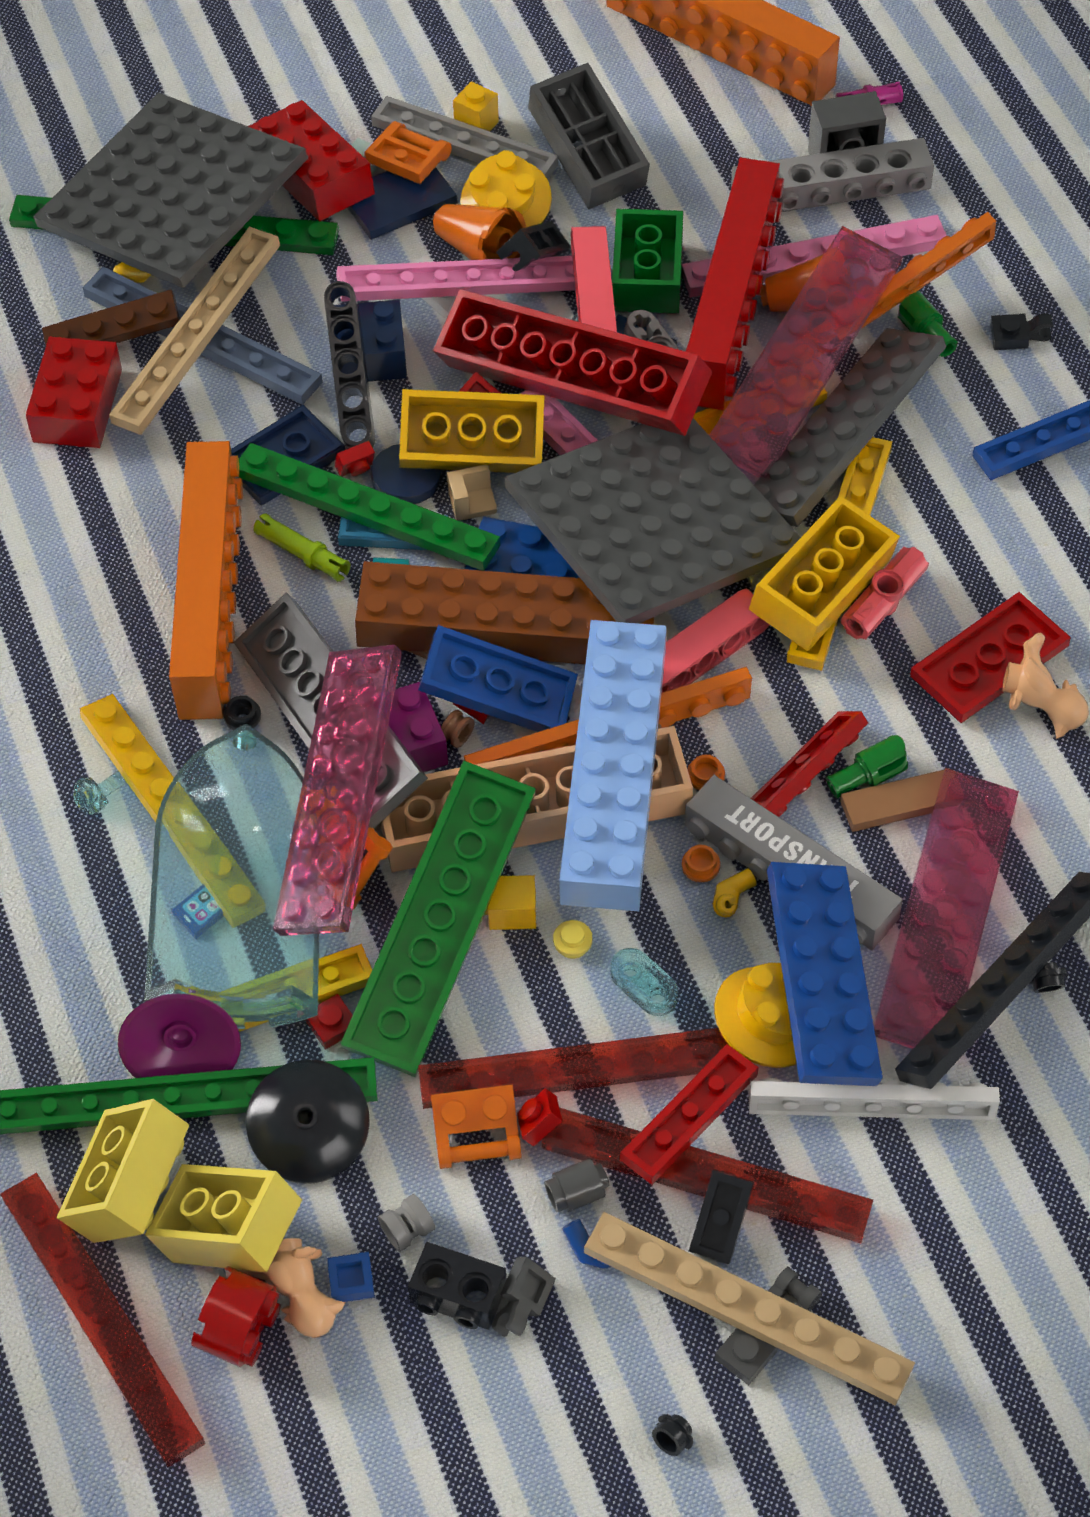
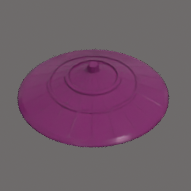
[118,994,241,1078]

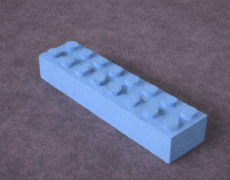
[559,620,667,911]

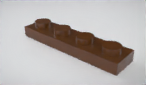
[42,289,180,346]

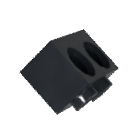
[408,1241,507,1330]

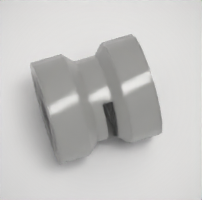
[377,1194,436,1252]

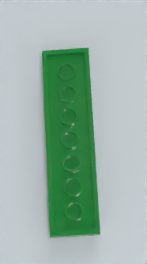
[340,760,536,1078]

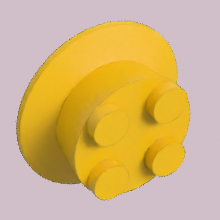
[460,150,552,227]
[714,963,797,1068]

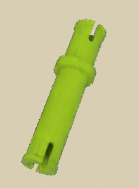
[253,513,351,582]

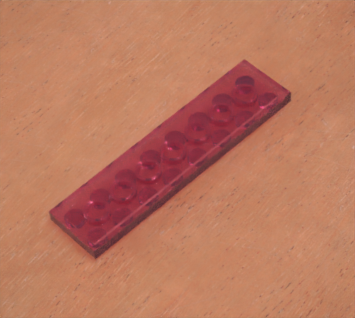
[709,226,903,478]
[273,645,402,936]
[873,768,1019,1049]

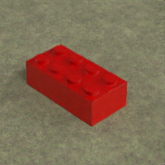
[248,100,375,222]

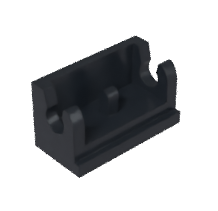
[496,221,571,271]

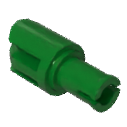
[898,291,958,357]
[825,735,909,798]

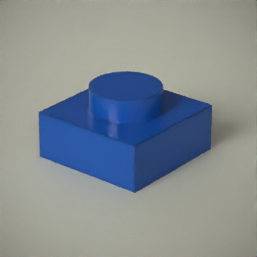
[327,1252,375,1302]

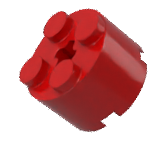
[191,1266,281,1367]

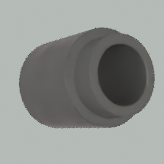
[544,1158,609,1212]

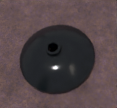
[246,1060,370,1184]

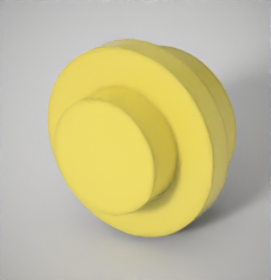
[553,920,592,959]

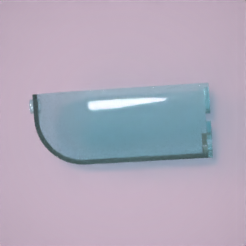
[144,724,321,1029]

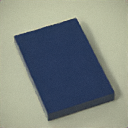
[348,167,458,240]
[231,405,346,506]

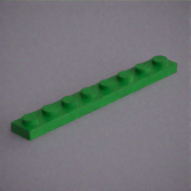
[238,443,501,571]

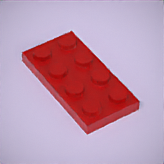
[910,592,1071,723]

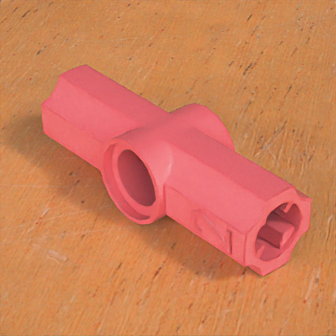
[840,547,929,640]

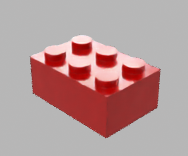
[25,336,122,448]

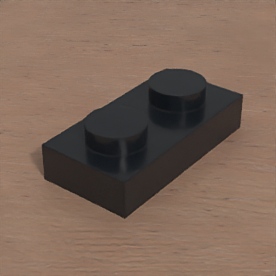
[689,1169,755,1265]

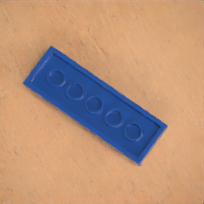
[767,862,883,1086]

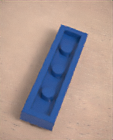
[972,400,1090,480]

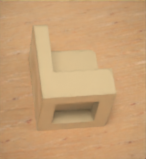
[447,465,497,521]

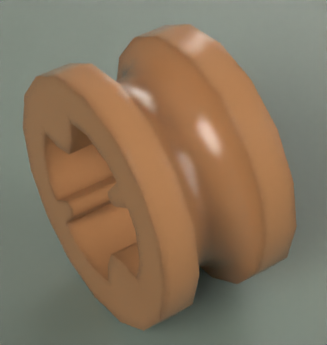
[441,710,475,748]

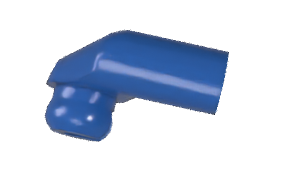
[562,1219,611,1269]

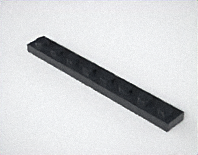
[895,872,1090,1089]

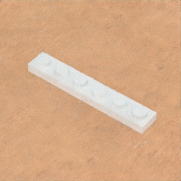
[749,1078,1000,1120]

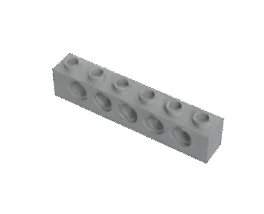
[731,138,934,212]

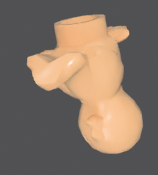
[1002,633,1089,739]
[237,1238,345,1338]

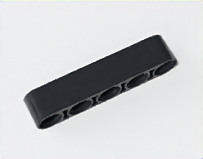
[324,281,375,449]

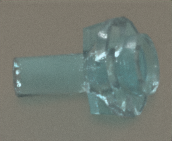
[73,771,127,815]

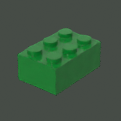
[612,209,684,313]

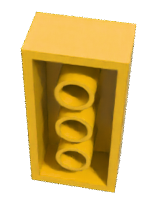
[399,389,544,473]
[748,495,900,651]

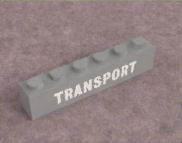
[685,775,903,950]

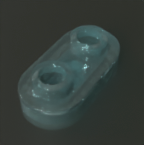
[610,948,678,1016]

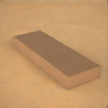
[840,768,962,832]

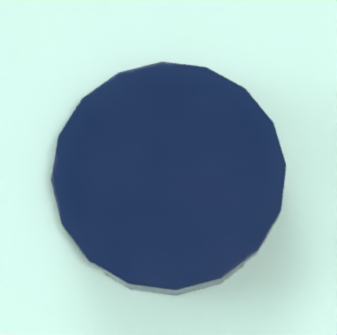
[371,444,441,504]

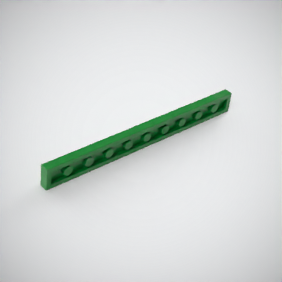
[9,195,339,255]
[0,1057,378,1135]

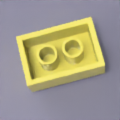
[57,1099,189,1243]
[145,1164,302,1272]

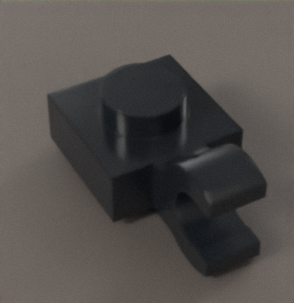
[990,313,1053,350]

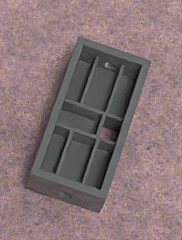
[528,63,650,209]

